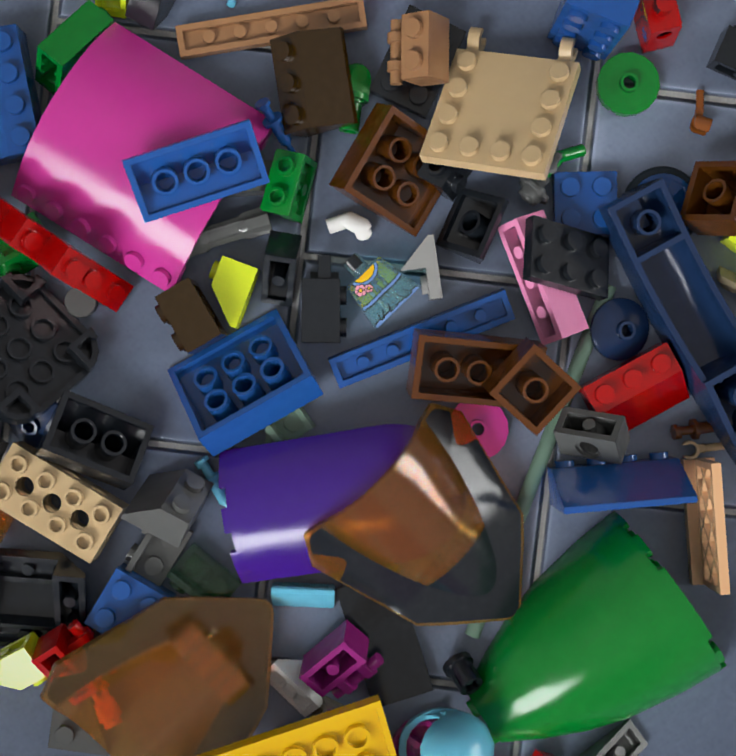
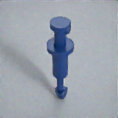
[255,97,298,153]

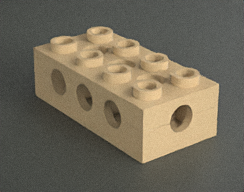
[0,441,129,564]

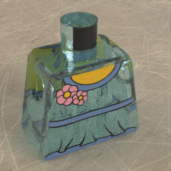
[343,253,420,330]

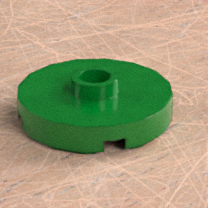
[596,52,660,117]

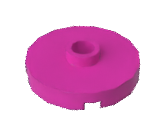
[450,403,509,458]

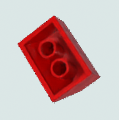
[579,342,690,431]

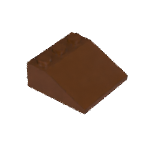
[329,103,441,237]

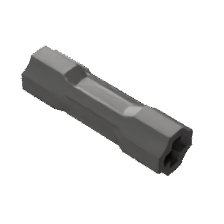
[190,208,273,257]

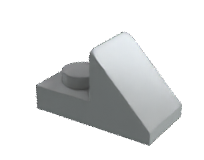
[400,234,443,301]

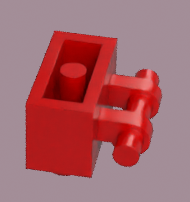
[31,619,119,704]

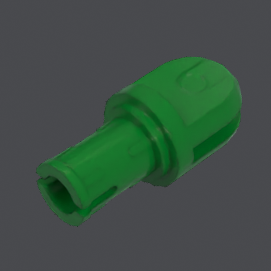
[339,63,371,134]

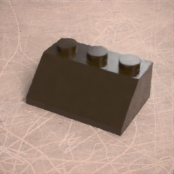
[270,27,358,137]

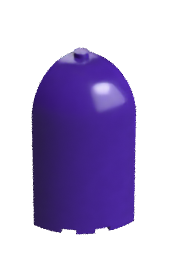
[218,424,467,584]

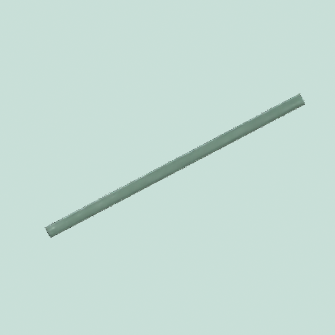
[465,284,616,639]

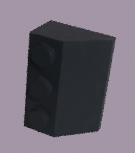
[35,389,155,490]

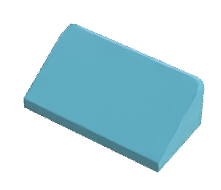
[271,582,335,608]

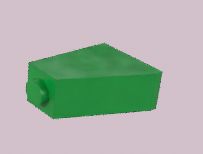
[35,0,114,95]

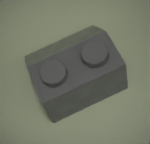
[121,469,214,548]

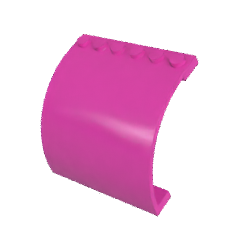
[11,22,272,291]

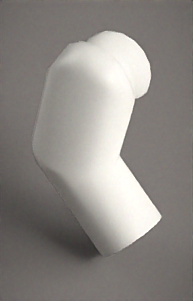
[325,212,372,241]

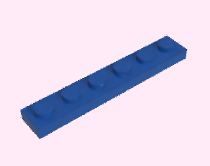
[328,288,516,389]

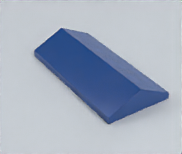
[122,119,270,223]

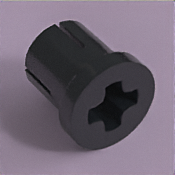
[443,652,483,695]

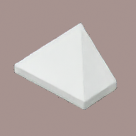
[266,659,323,717]

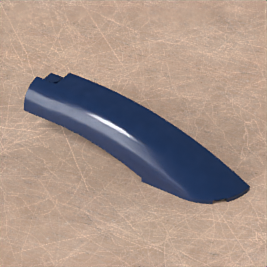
[599,178,736,465]

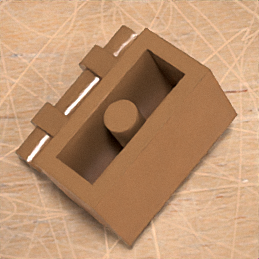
[387,10,449,87]

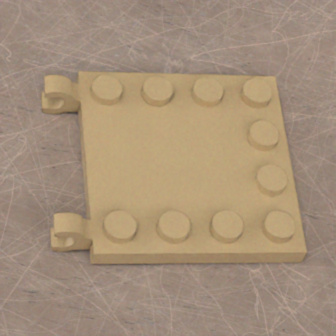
[419,27,581,181]

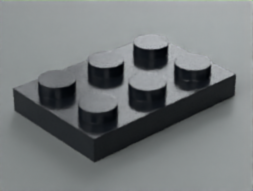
[370,5,466,119]
[523,215,610,301]

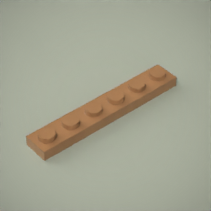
[175,0,367,60]

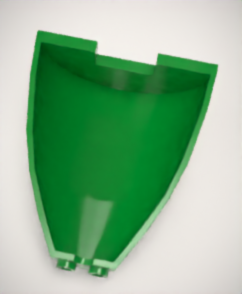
[466,511,727,744]

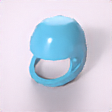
[399,707,495,756]

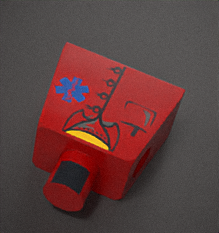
[633,0,682,54]

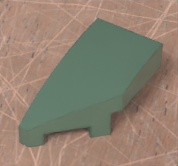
[265,406,316,444]

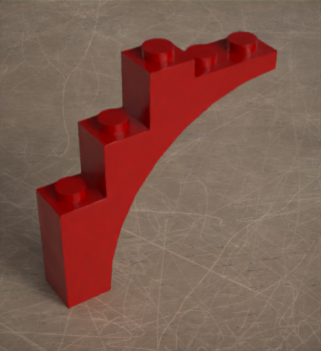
[0,196,134,312]

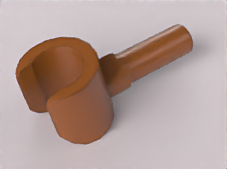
[690,89,713,136]

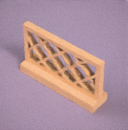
[681,457,730,595]

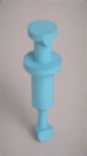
[194,455,227,508]

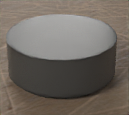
[64,288,98,318]

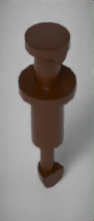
[670,419,714,440]

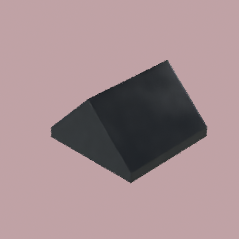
[436,188,509,264]

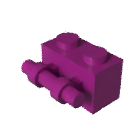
[299,620,384,699]

